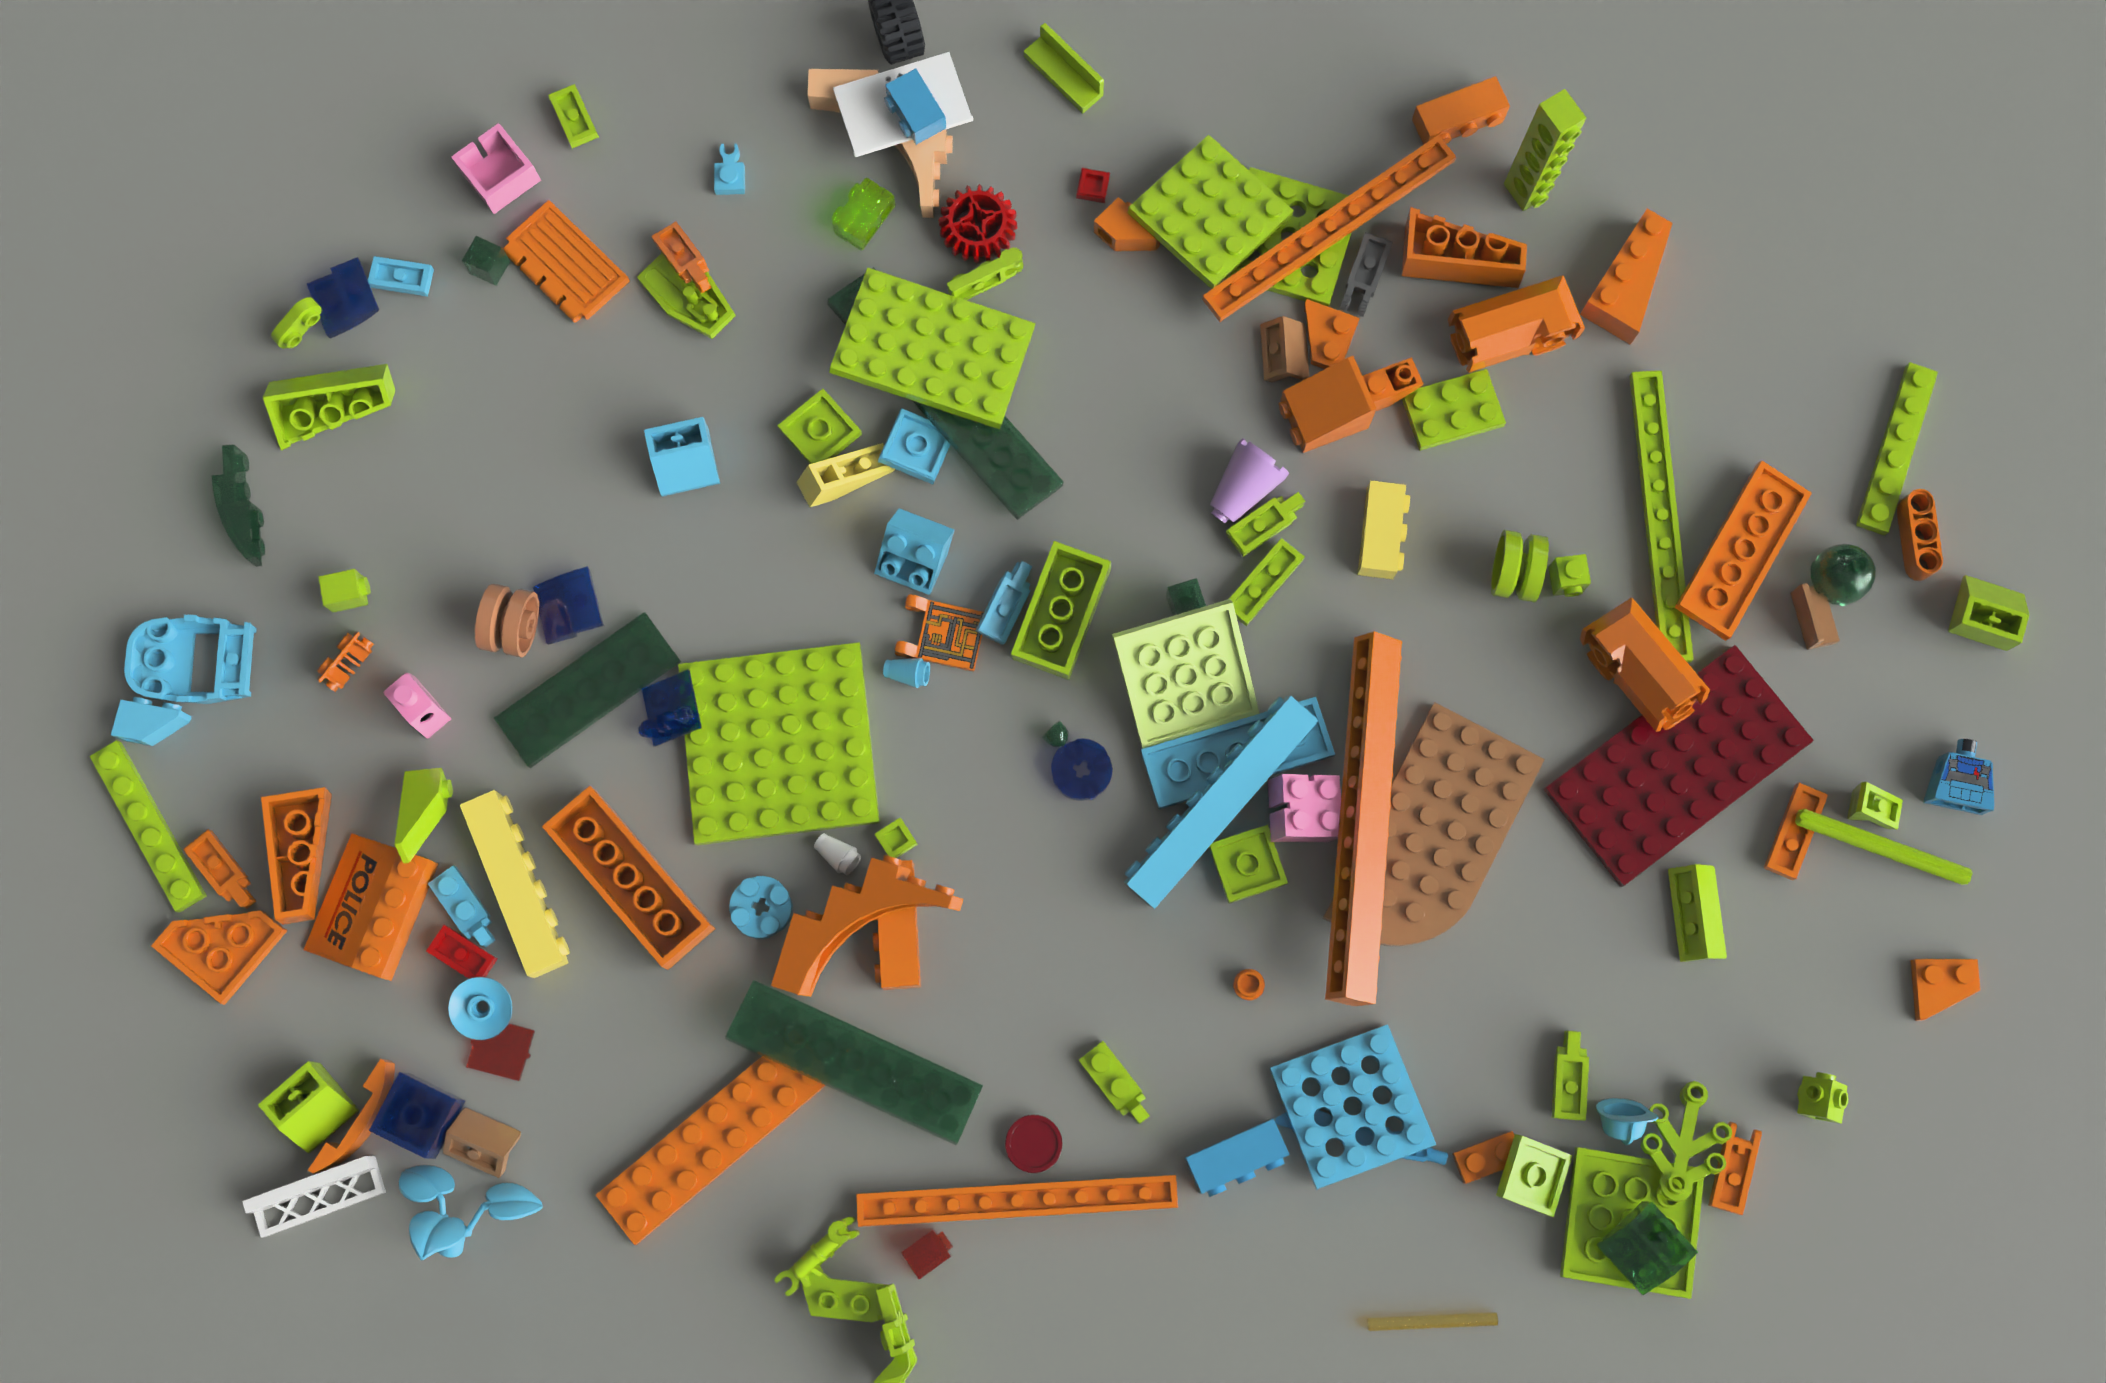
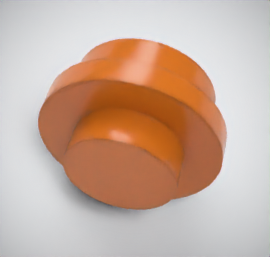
[1233,969,1265,1001]

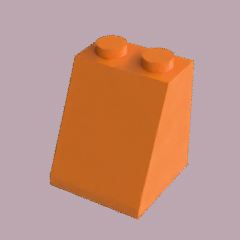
[1278,356,1377,453]

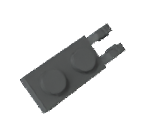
[1340,232,1393,317]

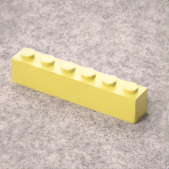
[460,790,570,978]

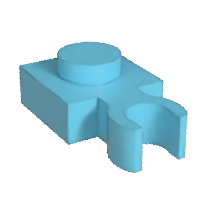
[714,144,745,195]

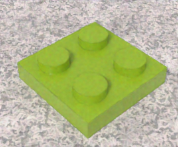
[777,388,862,464]
[1209,825,1288,904]
[1496,1134,1572,1217]

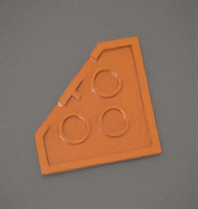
[151,910,288,1005]

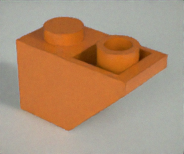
[1094,197,1160,251]
[1362,357,1424,411]

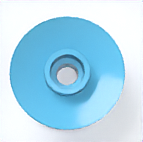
[448,977,513,1040]

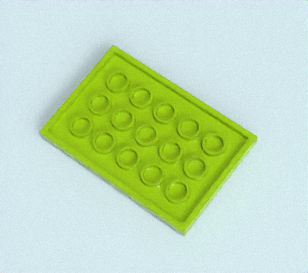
[829,267,1036,429]

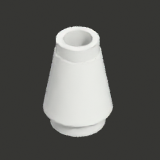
[814,833,861,875]

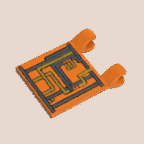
[895,594,984,672]

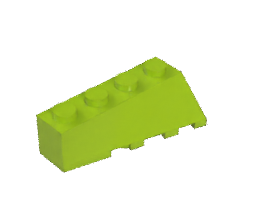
[263,364,396,450]

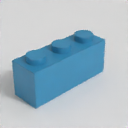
[1185,1119,1290,1197]

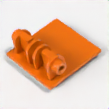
[317,631,374,692]

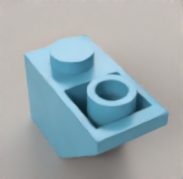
[111,697,192,746]

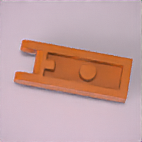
[1708,1122,1762,1215]

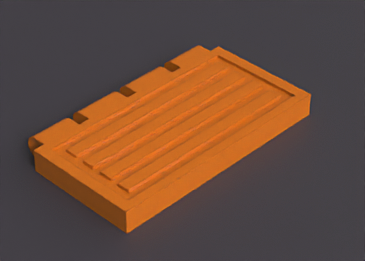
[502,200,630,323]

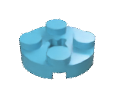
[729,876,793,939]

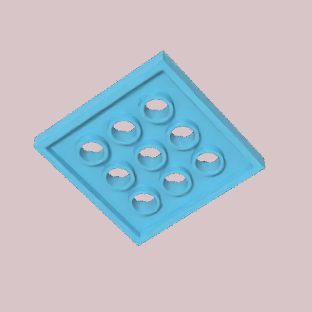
[1270,1024,1436,1190]

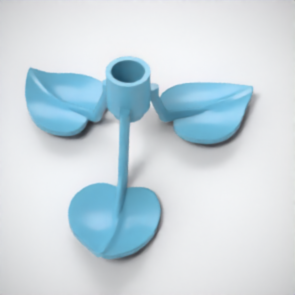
[398,1165,543,1260]

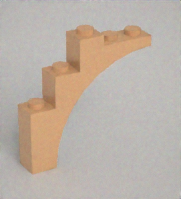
[808,69,953,218]

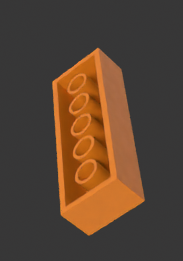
[542,786,716,970]

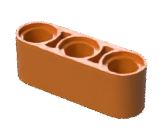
[1897,489,1943,581]

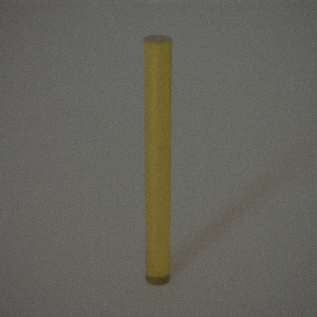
[1367,1312,1498,1331]

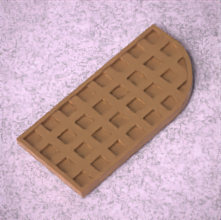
[1323,702,1545,946]

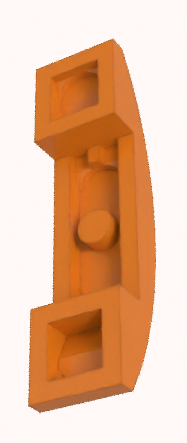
[308,1059,395,1174]

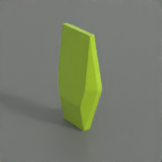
[637,253,736,339]

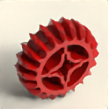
[938,184,1018,264]

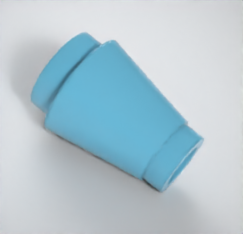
[883,658,930,688]

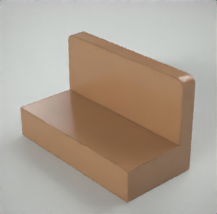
[1260,316,1309,383]
[1790,583,1840,650]
[443,1108,521,1178]

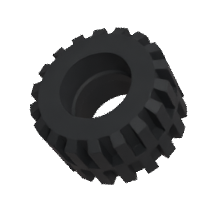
[868,0,925,65]

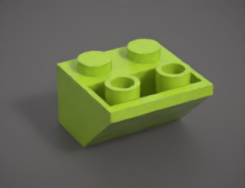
[1948,575,2030,651]
[258,1061,359,1154]

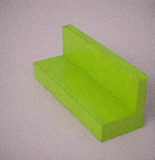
[1024,22,1104,114]
[1668,864,1727,962]

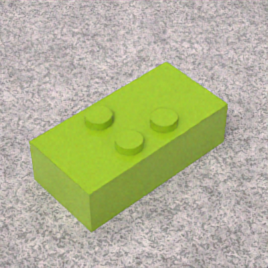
[1011,541,1111,680]

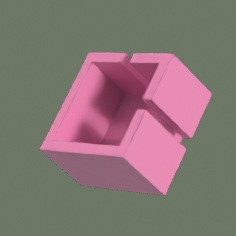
[451,123,541,214]
[1268,774,1341,842]

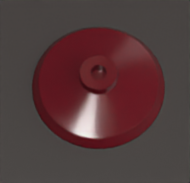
[1005,1115,1062,1173]

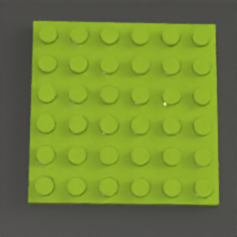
[678,642,880,845]

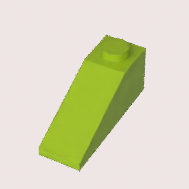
[394,768,453,863]

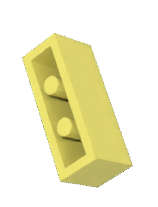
[1357,480,1410,579]

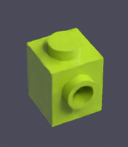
[1548,554,1591,597]
[318,569,371,613]

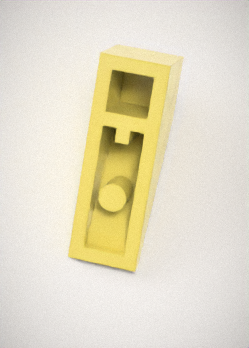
[796,443,895,507]

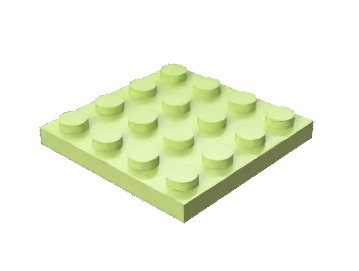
[1112,599,1260,749]

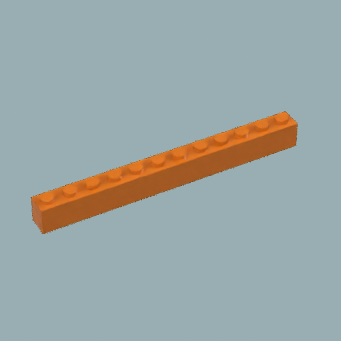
[1325,631,1402,1006]

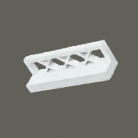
[242,1156,386,1238]

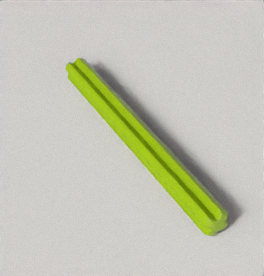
[1795,809,1973,885]

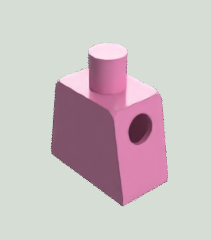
[383,672,451,739]

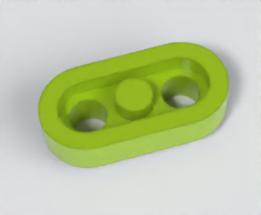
[271,297,322,349]

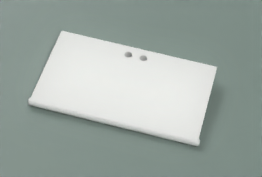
[833,52,973,157]

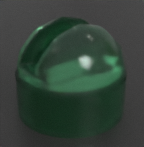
[1042,720,1068,747]

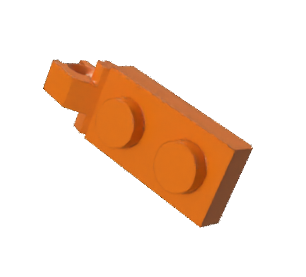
[651,221,712,293]
[183,829,256,909]

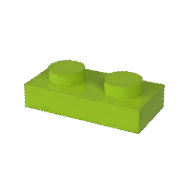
[548,84,599,149]

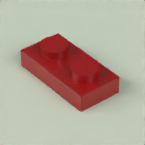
[426,925,498,979]

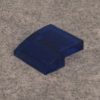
[307,257,380,339]
[533,566,604,645]

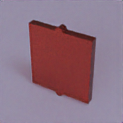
[466,1023,535,1081]

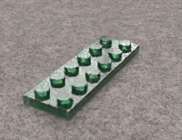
[494,612,681,768]

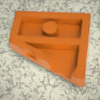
[1304,299,1360,369]
[1910,959,1981,1021]

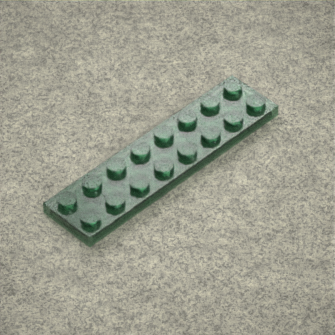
[725,980,983,1145]

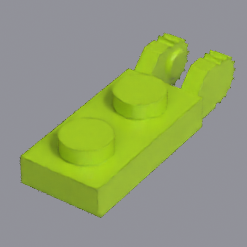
[947,247,1024,300]

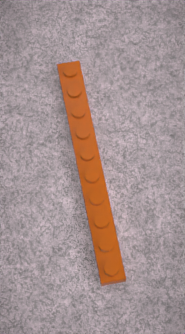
[1202,135,1456,322]
[856,1175,1178,1227]

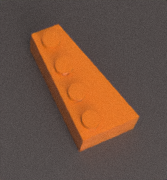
[1402,207,1527,288]
[1580,208,1673,345]
[261,787,332,925]

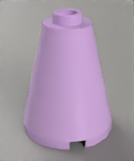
[1210,438,1289,524]

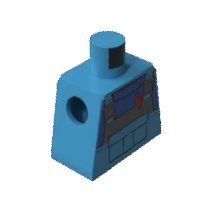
[1923,739,1995,815]

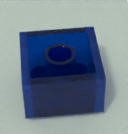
[369,1072,466,1159]

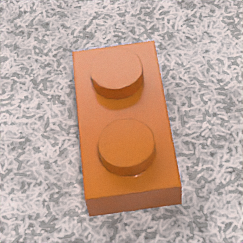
[1452,1131,1514,1184]

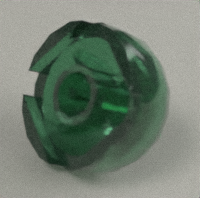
[1811,543,1876,606]

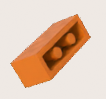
[1412,76,1510,144]

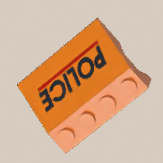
[303,833,439,981]

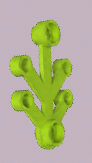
[1641,1081,1732,1202]

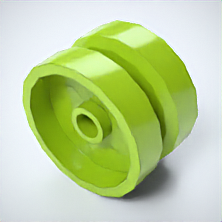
[1491,530,1549,602]

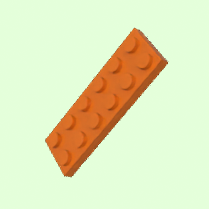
[1675,460,1812,641]

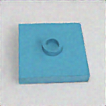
[878,408,956,484]

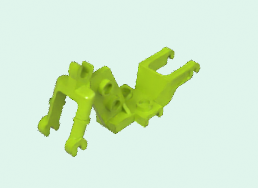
[774,1216,917,1383]

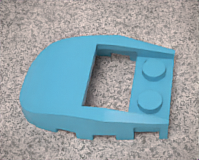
[124,615,257,704]

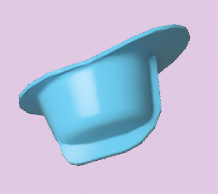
[1596,1098,1658,1145]

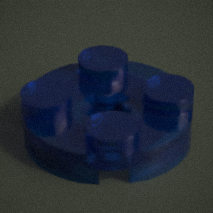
[1051,738,1113,801]

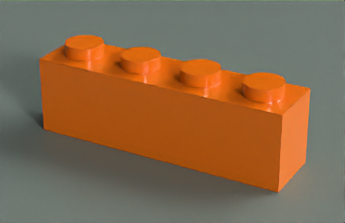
[873,860,921,990]

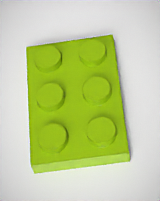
[1402,369,1506,451]

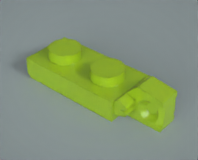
[1225,492,1306,557]
[1552,1031,1589,1121]
[1078,1041,1150,1124]

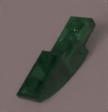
[211,444,265,567]

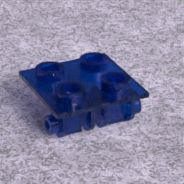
[638,669,702,747]

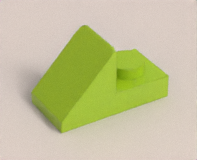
[1847,782,1903,830]

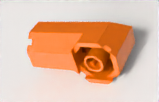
[1448,275,1585,373]
[1580,597,1710,732]

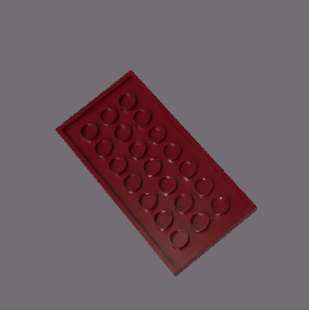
[1543,645,1814,887]

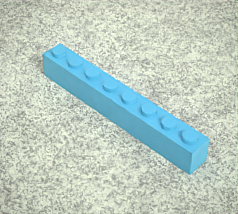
[1124,696,1319,909]

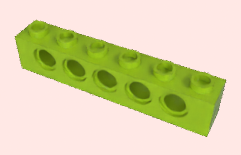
[1504,89,1586,211]

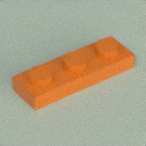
[1764,782,1828,881]

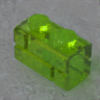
[832,178,896,251]

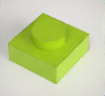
[875,817,918,858]

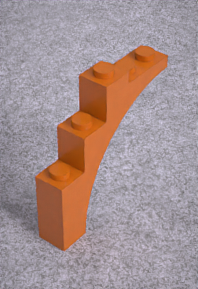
[771,855,963,997]

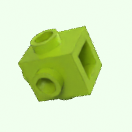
[1797,1072,1848,1124]

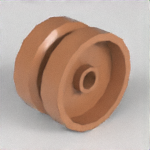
[475,584,539,658]

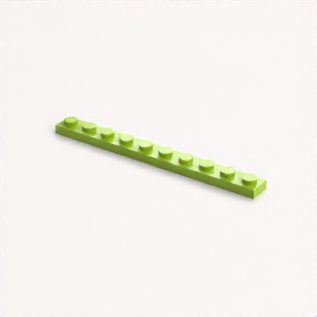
[1629,370,1694,663]

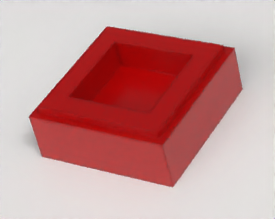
[1076,168,1110,203]

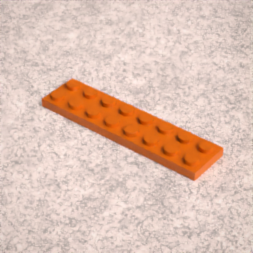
[596,1029,835,1245]

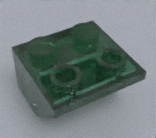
[1596,1201,1698,1295]

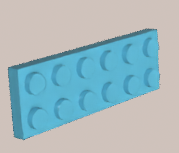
[1140,697,1335,809]

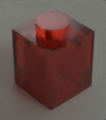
[901,1229,953,1280]

